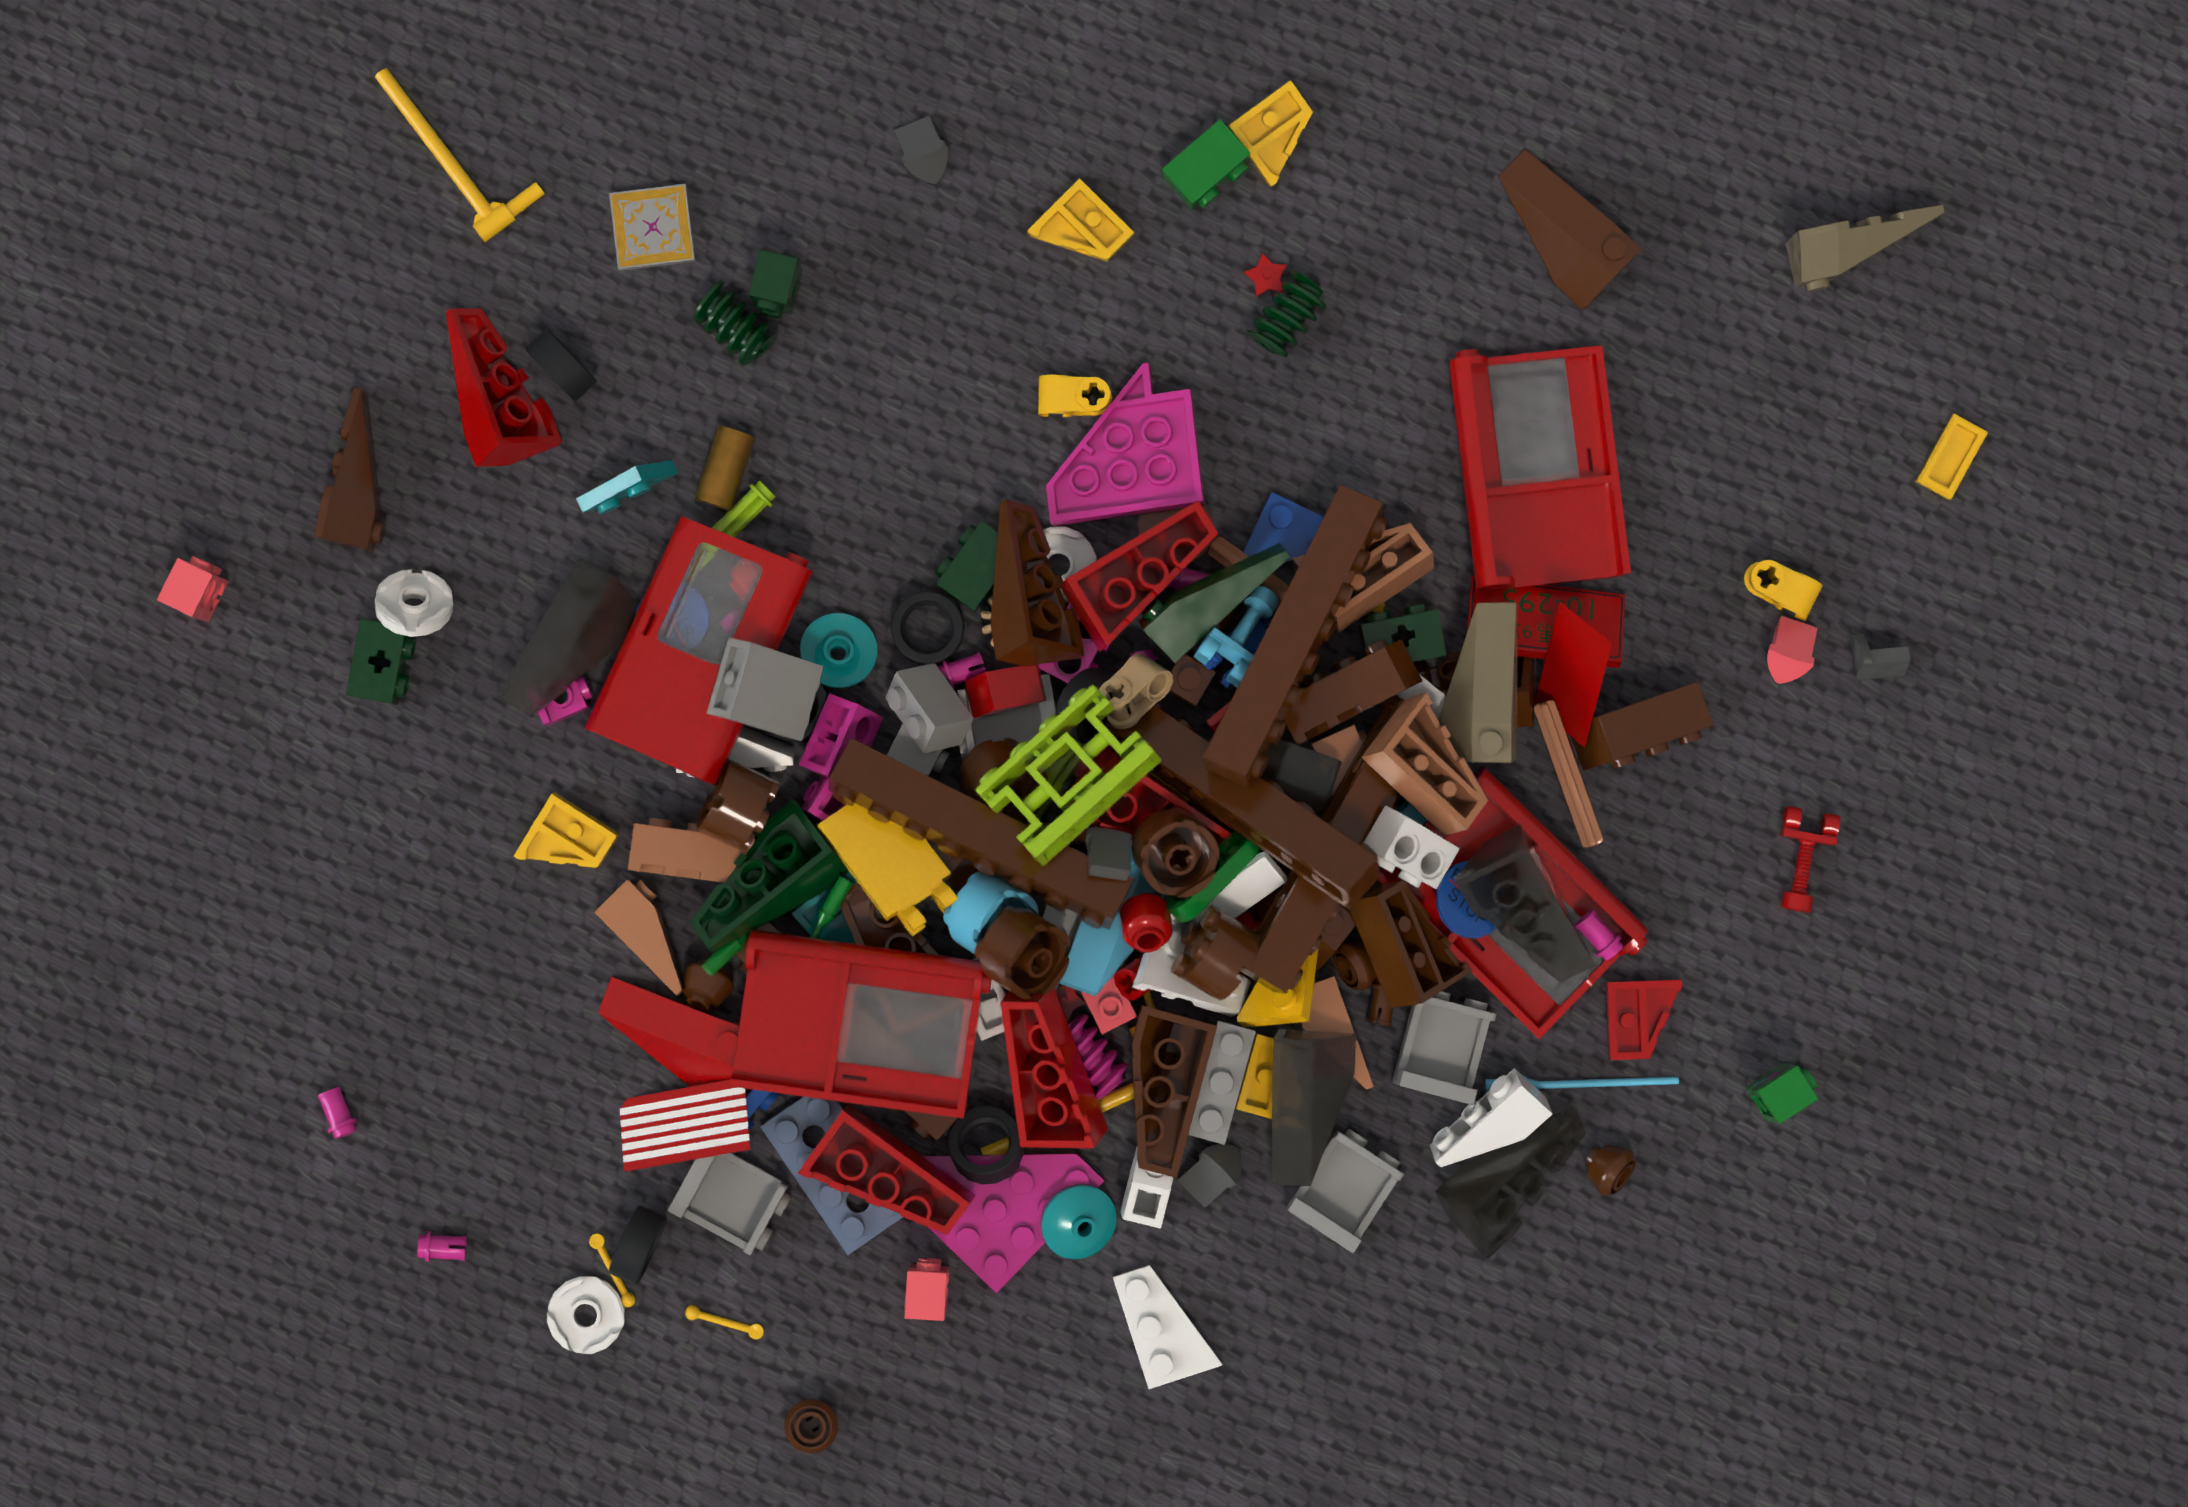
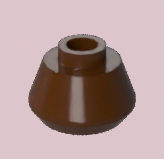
[1333,940,1377,991]
[683,961,734,1011]
[1585,1144,1636,1195]
[784,1399,838,1453]

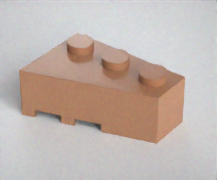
[1292,523,1434,633]
[1361,692,1488,836]
[628,818,756,883]

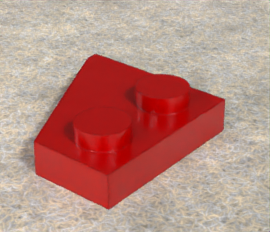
[1605,979,1683,1060]

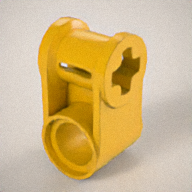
[1038,375,1112,417]
[1744,560,1823,621]

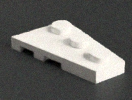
[1132,926,1251,1017]
[1113,1265,1223,1389]

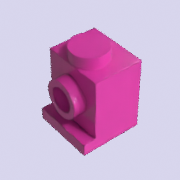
[528,671,593,726]
[802,776,846,822]

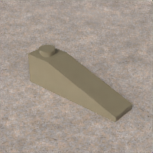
[1785,205,1944,292]
[1438,603,1517,763]

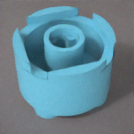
[943,872,1038,954]

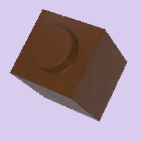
[1169,654,1216,708]

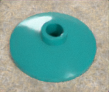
[800,613,878,688]
[1041,1184,1117,1259]

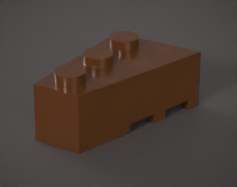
[1350,880,1472,1008]

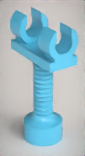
[1193,586,1279,688]

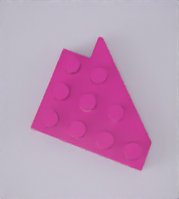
[1046,363,1205,526]
[923,1153,1105,1294]

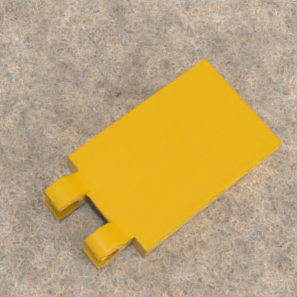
[818,803,958,936]

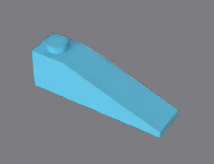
[1059,845,1167,997]

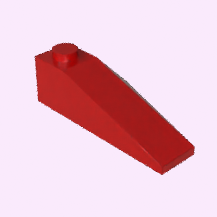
[446,308,562,467]
[598,977,740,1087]

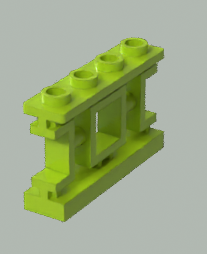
[975,685,1162,867]

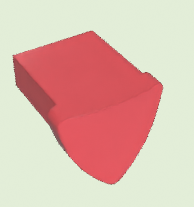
[1767,616,1818,684]

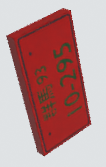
[1466,576,1625,668]

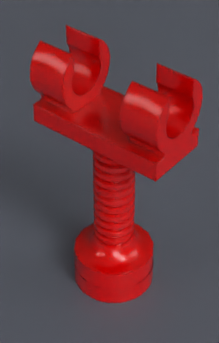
[1780,806,1840,913]

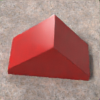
[965,664,1047,719]

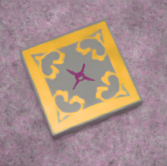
[609,184,696,271]

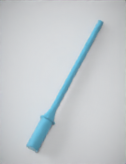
[1484,1076,1679,1094]

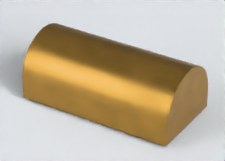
[694,425,755,511]

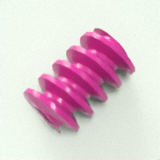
[1068,1013,1128,1101]

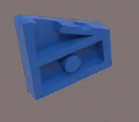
[1243,492,1324,562]

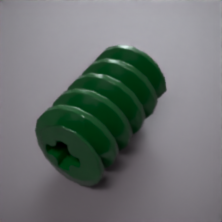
[1246,270,1327,358]
[693,280,778,366]

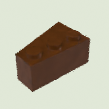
[1283,639,1422,745]
[1571,682,1714,771]

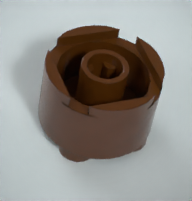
[959,738,1048,823]
[696,759,780,852]
[1131,807,1219,897]
[975,906,1070,1000]
[1171,906,1260,1000]

